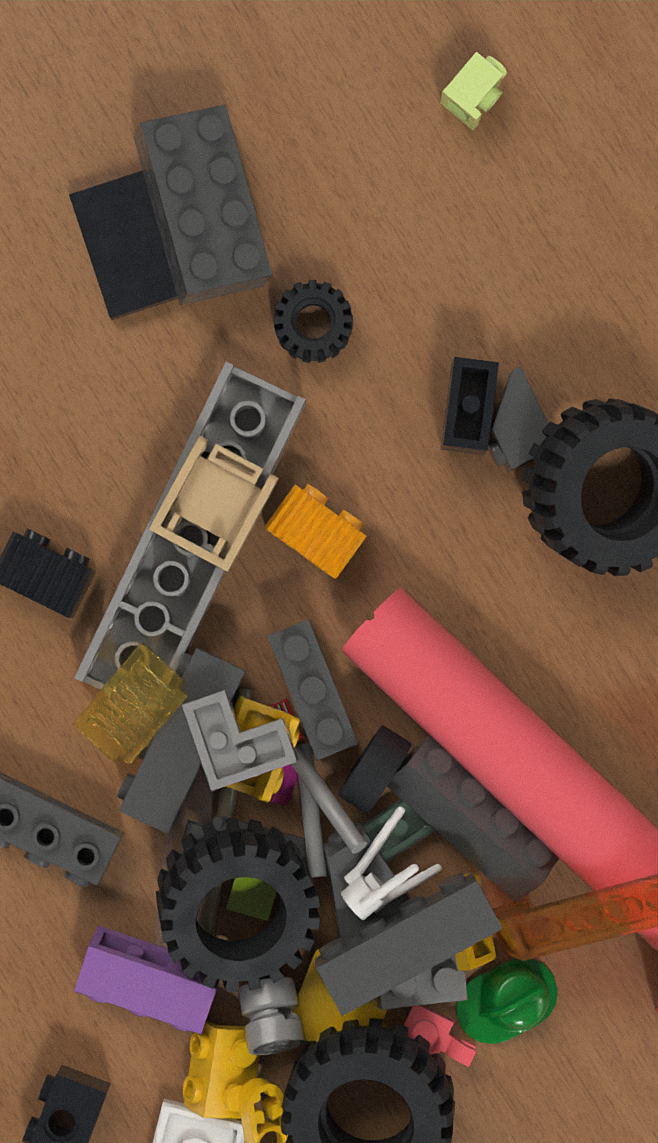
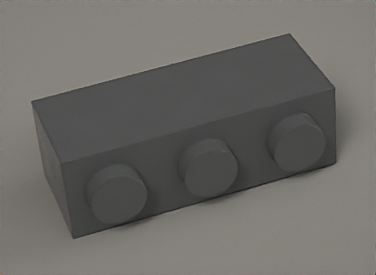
[267,619,358,760]

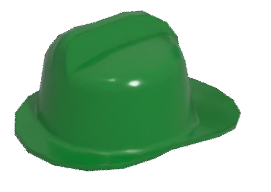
[456,957,558,1044]

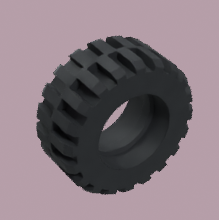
[522,398,658,576]
[280,1018,455,1143]

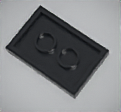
[69,170,178,321]

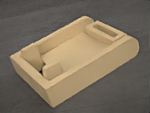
[149,436,279,573]

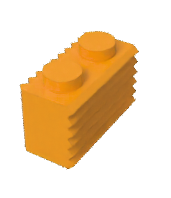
[264,484,367,580]

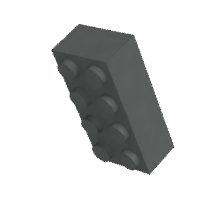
[134,104,272,306]

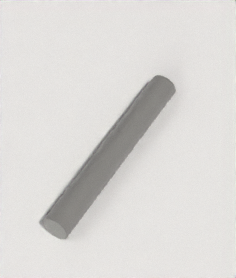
[291,743,367,854]
[298,744,327,878]

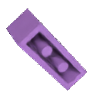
[74,925,220,1034]

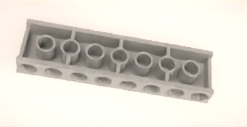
[74,362,307,716]

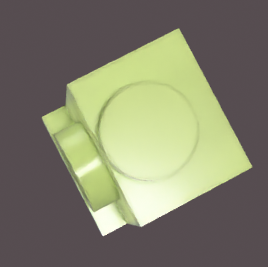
[440,52,507,130]

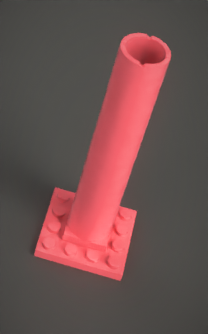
[342,587,658,1013]

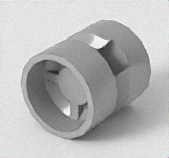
[238,977,306,1055]

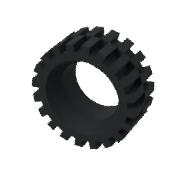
[156,818,320,992]

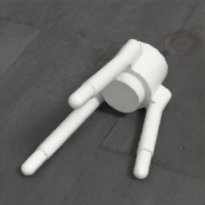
[341,806,442,920]

